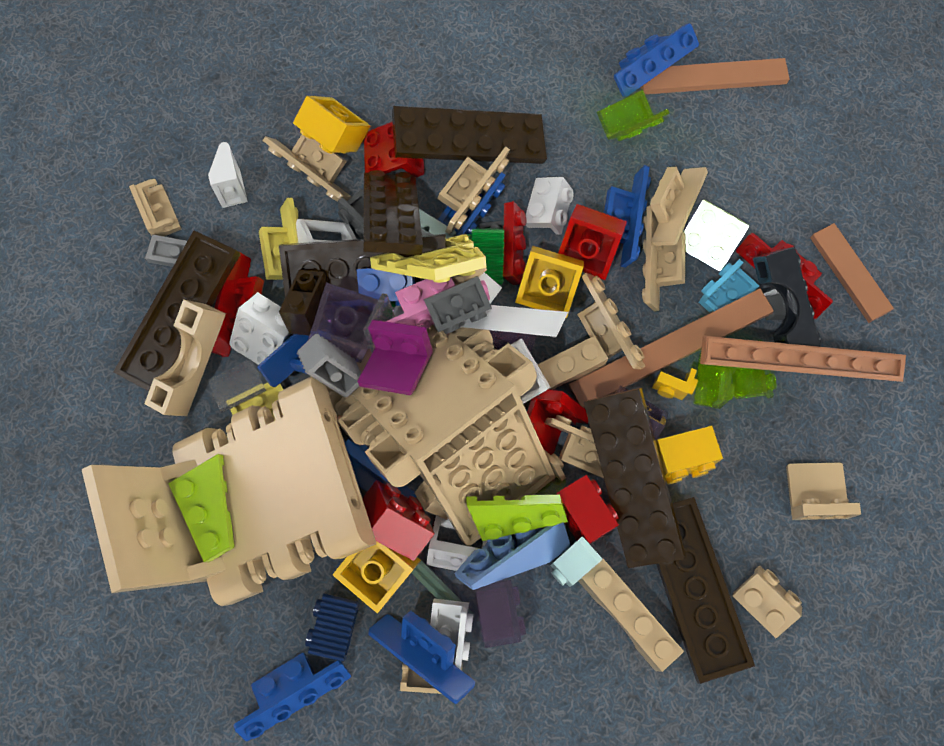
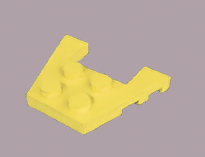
[370,234,486,283]

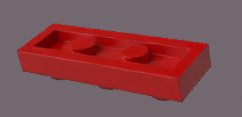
[503,201,526,285]

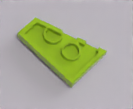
[168,454,235,562]
[466,495,568,541]

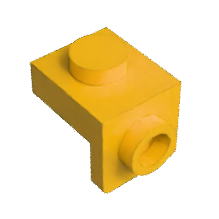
[652,368,698,400]

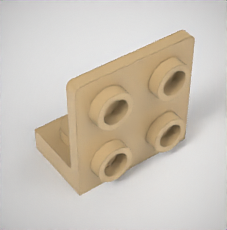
[786,463,861,520]

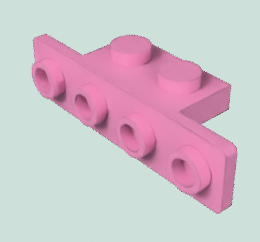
[385,277,490,329]

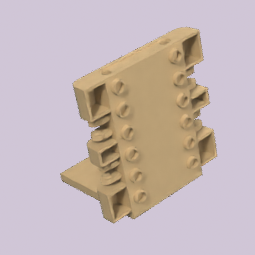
[326,324,556,547]
[82,376,377,606]

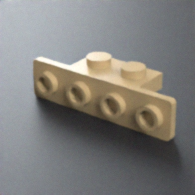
[263,135,352,202]
[437,147,510,235]
[650,167,708,246]
[642,206,685,311]
[577,273,645,369]
[544,415,604,479]

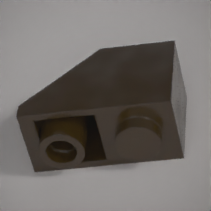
[279,270,326,336]

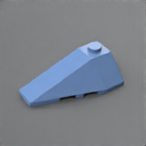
[455,523,571,590]

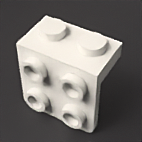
[230,292,293,365]

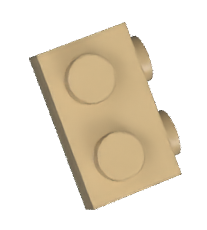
[732,566,802,638]

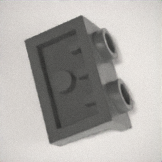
[423,276,492,334]

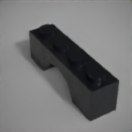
[753,247,821,347]

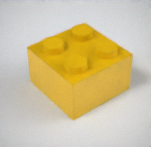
[293,96,371,154]
[515,246,584,318]
[656,426,723,485]
[333,542,421,614]

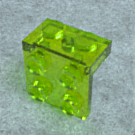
[597,90,670,141]

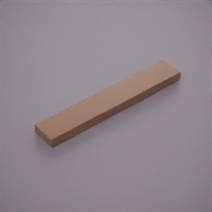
[641,58,789,95]

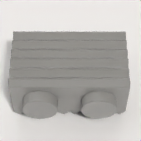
[297,334,361,397]

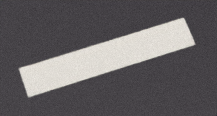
[387,305,568,337]

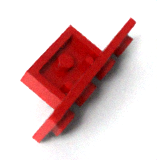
[736,233,833,319]
[212,251,264,357]

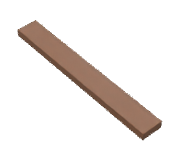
[569,289,774,408]
[700,336,906,382]

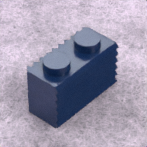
[305,594,360,661]

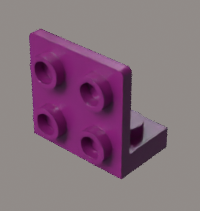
[357,320,433,395]

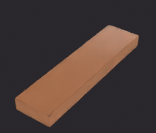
[810,223,894,323]

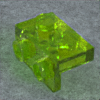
[731,340,777,399]
[694,353,737,409]

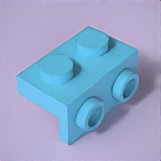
[698,259,760,313]

